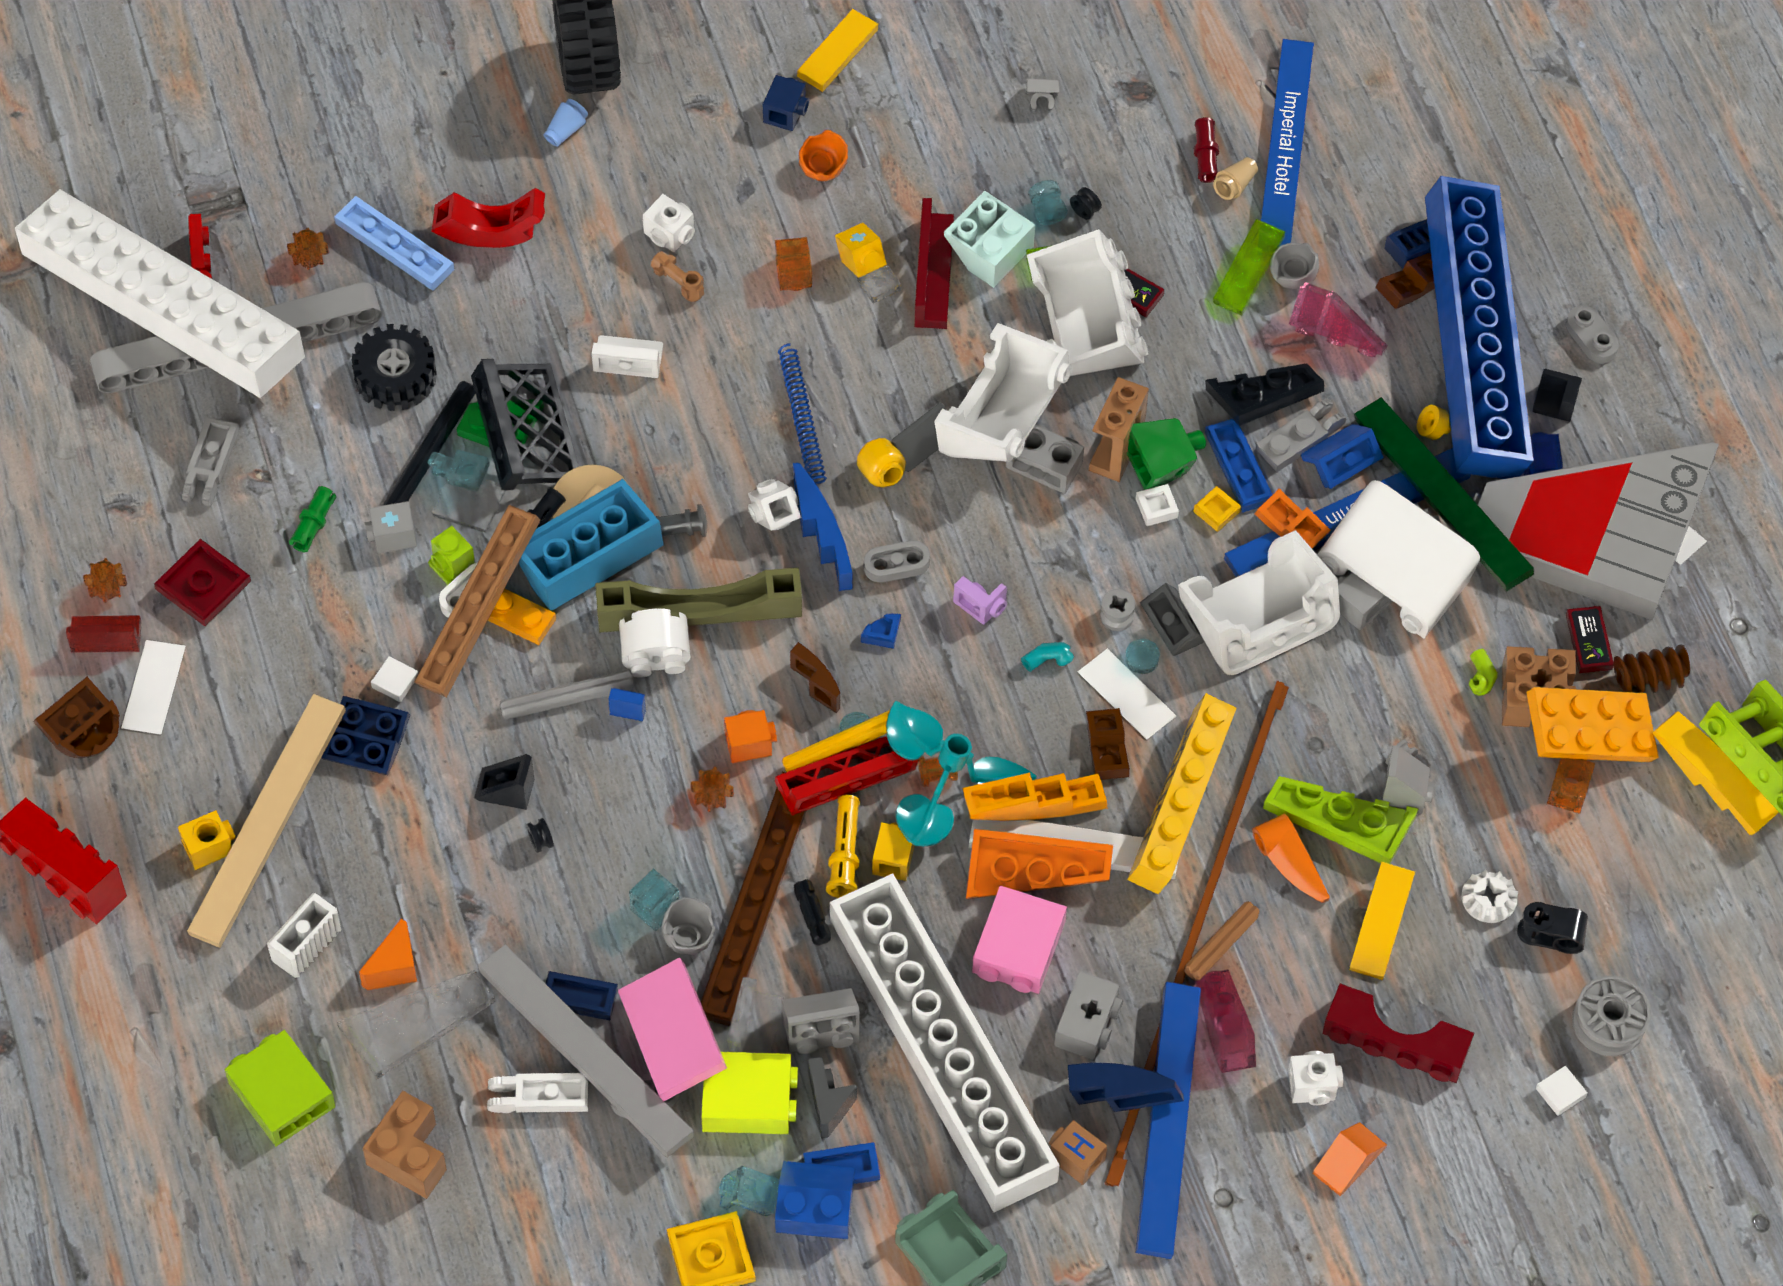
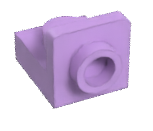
[953,576,1007,625]

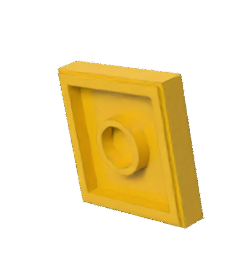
[666,1211,756,1286]

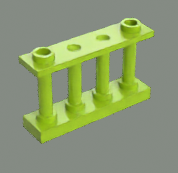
[1699,679,1783,816]

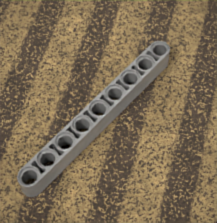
[90,282,382,393]

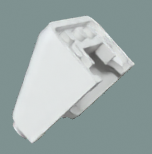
[934,323,1072,462]
[1317,480,1480,639]
[1178,530,1340,675]

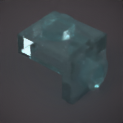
[719,1166,779,1217]

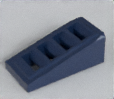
[1384,219,1431,269]

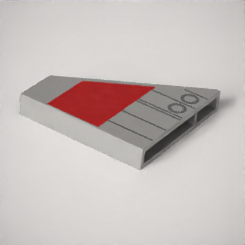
[1473,442,1719,620]

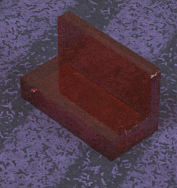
[66,615,142,653]

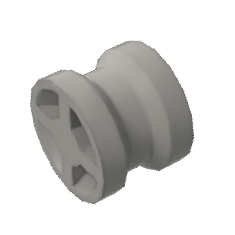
[1100,589,1135,631]

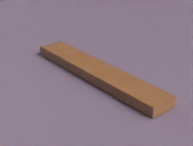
[415,505,540,698]

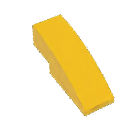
[1349,862,1415,980]

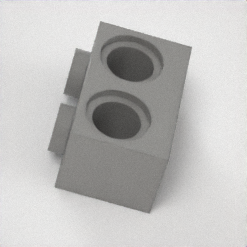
[1006,424,1084,494]

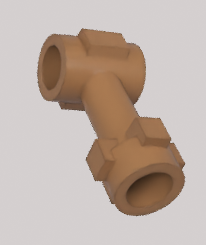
[651,251,704,302]

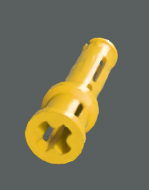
[826,795,860,898]

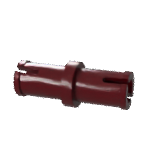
[1194,117,1219,183]

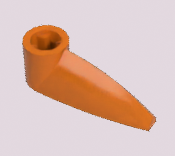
[1252,814,1330,903]

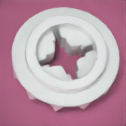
[1461,869,1518,923]

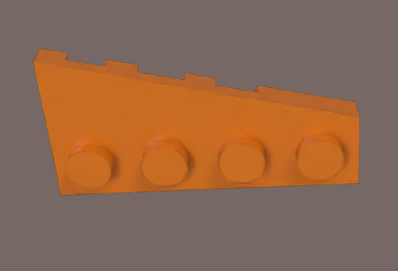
[966,829,1113,899]

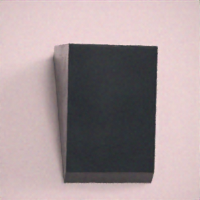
[474,754,535,810]

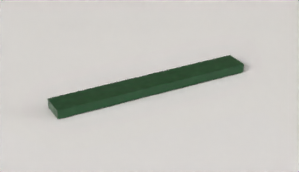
[1354,397,1534,592]

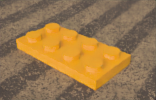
[1526,687,1659,762]

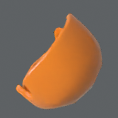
[799,130,848,181]

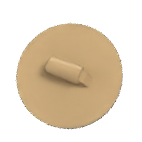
[552,465,629,519]

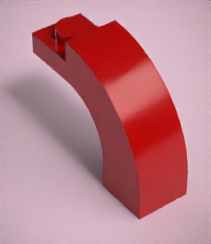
[432,188,545,248]

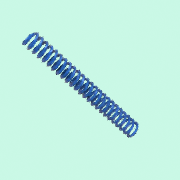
[778,343,827,484]

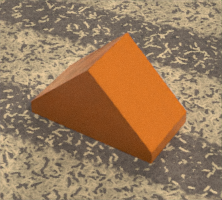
[359,919,417,990]
[1313,1122,1387,1196]

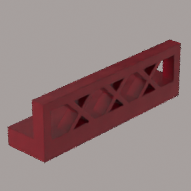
[914,198,954,329]

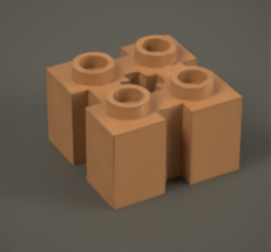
[1502,646,1576,727]

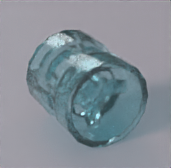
[1028,180,1068,225]

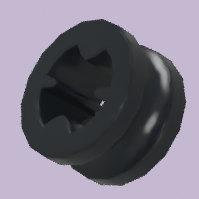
[1070,187,1102,220]
[526,818,554,853]

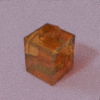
[775,237,812,291]
[1547,758,1596,814]

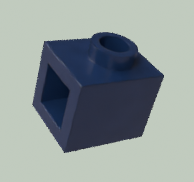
[763,75,810,131]

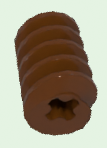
[1613,644,1690,693]

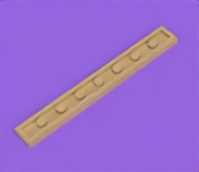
[187,694,346,948]

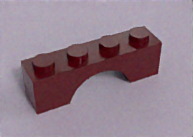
[1322,983,1474,1084]

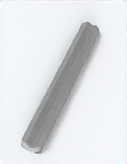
[500,670,634,720]

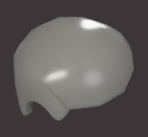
[1270,242,1319,290]
[662,897,715,955]

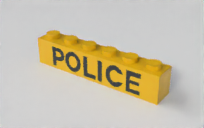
[1127,693,1237,895]

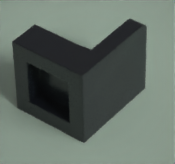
[1532,369,1582,422]

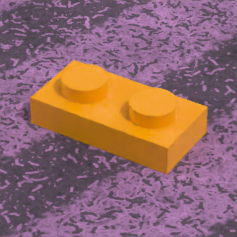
[487,588,556,645]

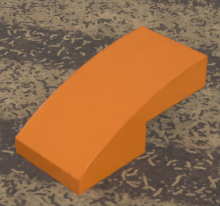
[1254,488,1331,549]

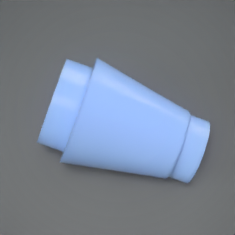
[543,99,588,147]

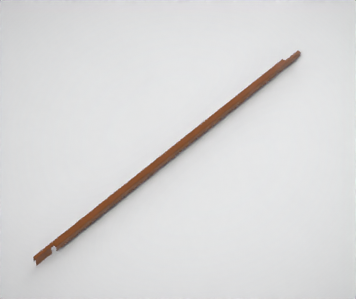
[1105,681,1289,1187]

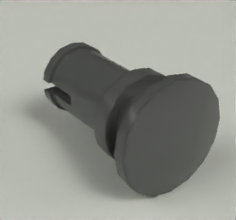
[656,504,708,537]

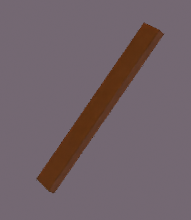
[701,771,807,1027]

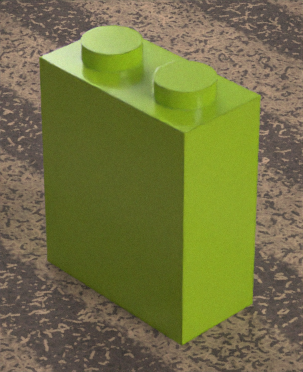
[224,1029,336,1147]

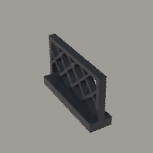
[471,359,579,490]

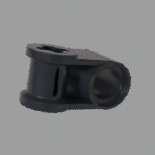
[1517,902,1588,954]

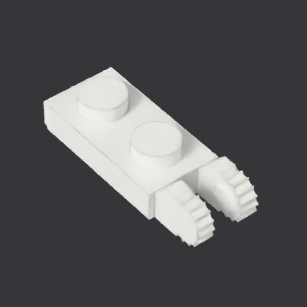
[487,1073,589,1113]

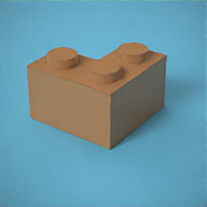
[363,1090,447,1199]

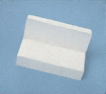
[592,335,663,378]

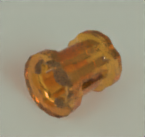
[918,756,958,787]

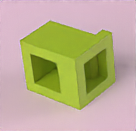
[428,525,475,585]

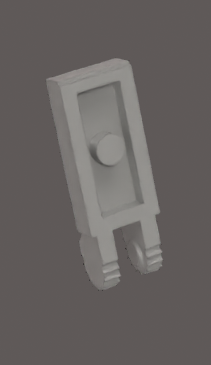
[1255,398,1347,472]
[182,417,240,506]

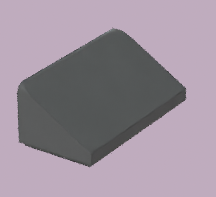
[892,403,946,472]
[1140,583,1205,656]

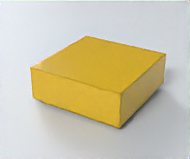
[1193,486,1241,532]

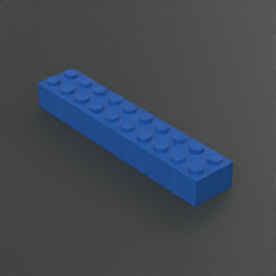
[1425,176,1533,479]

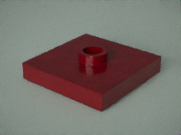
[154,539,251,626]

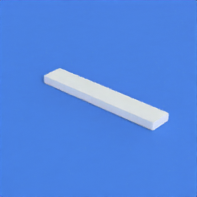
[969,819,1178,879]

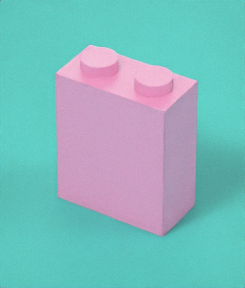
[972,886,1067,994]

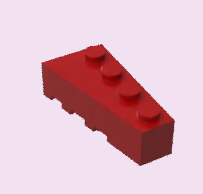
[0,797,127,925]

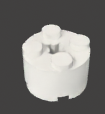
[619,609,691,678]

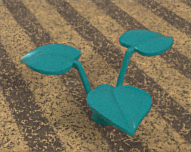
[886,701,1037,847]

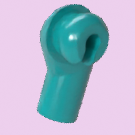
[1021,642,1074,672]

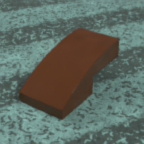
[1375,253,1435,309]
[790,642,840,713]
[1086,708,1130,780]

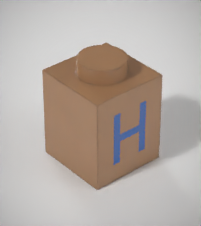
[1049,1120,1107,1185]

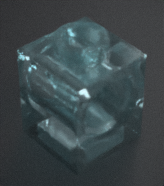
[629,868,679,931]

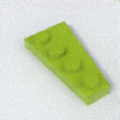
[1263,776,1419,864]

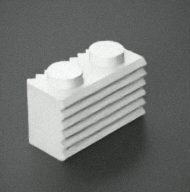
[266,893,341,978]

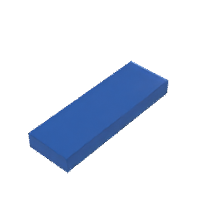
[1205,419,1273,513]

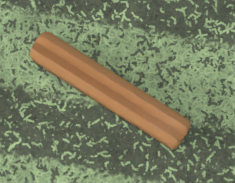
[1184,901,1260,981]

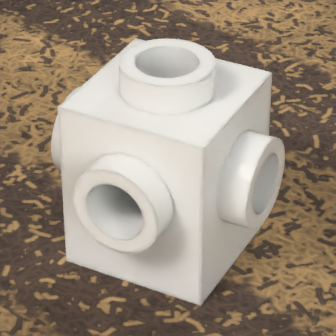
[643,194,695,252]
[748,479,801,531]
[1288,1051,1343,1105]

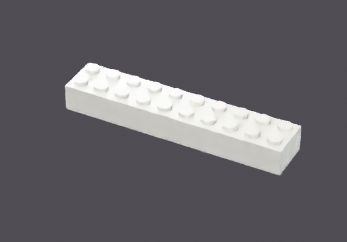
[15,189,305,398]
[830,873,1060,1212]

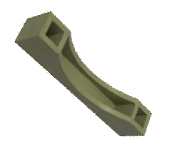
[595,568,802,633]

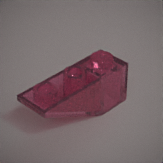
[1289,283,1388,357]
[1195,970,1256,1073]

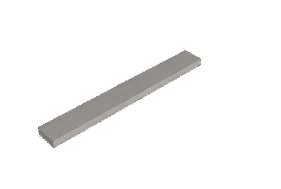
[478,944,694,1158]

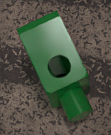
[1127,418,1206,490]

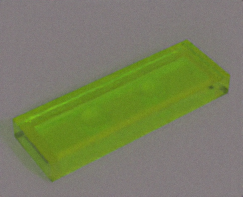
[1213,219,1285,316]

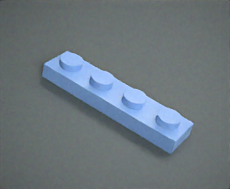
[334,196,454,291]

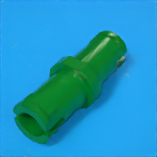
[289,486,337,553]

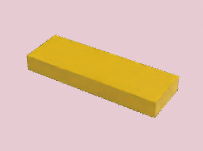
[797,9,878,92]

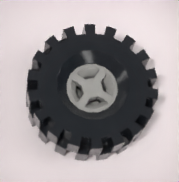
[351,324,437,411]

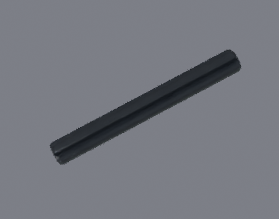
[384,381,475,505]

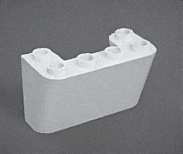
[1027,229,1148,376]

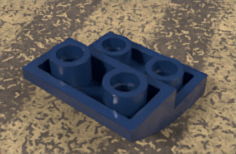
[321,696,410,776]

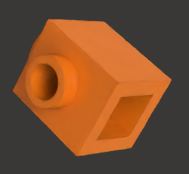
[724,710,777,763]

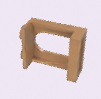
[1089,377,1149,482]

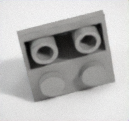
[781,988,860,1054]

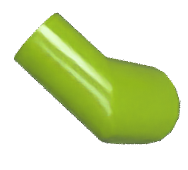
[1469,648,1498,696]

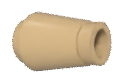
[1213,157,1258,200]

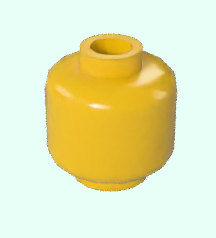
[857,438,906,487]

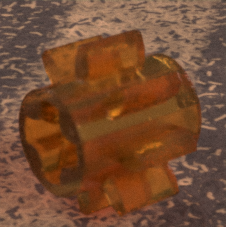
[287,228,329,270]
[83,558,128,603]
[691,766,734,812]

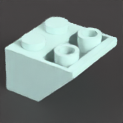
[944,191,1035,288]

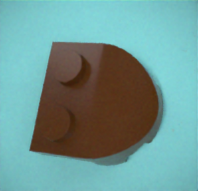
[33,676,120,758]

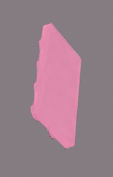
[618,958,727,1102]

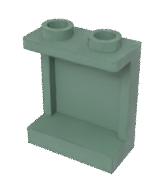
[895,1190,1007,1286]

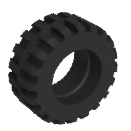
[552,0,621,95]

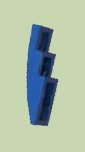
[793,463,853,591]

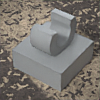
[1026,79,1059,110]

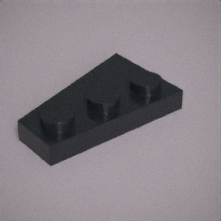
[1205,363,1324,426]

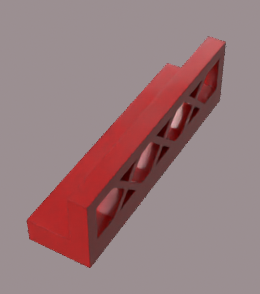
[774,736,919,815]

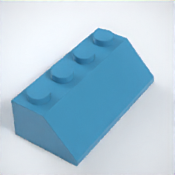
[518,479,664,611]

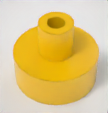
[1417,405,1451,440]

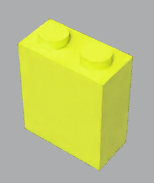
[702,1052,798,1134]

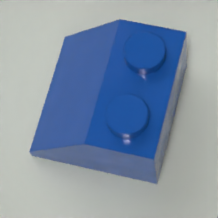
[775,1161,855,1239]

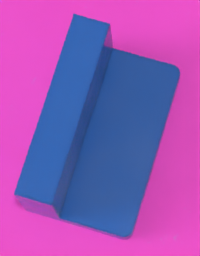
[1300,424,1384,489]

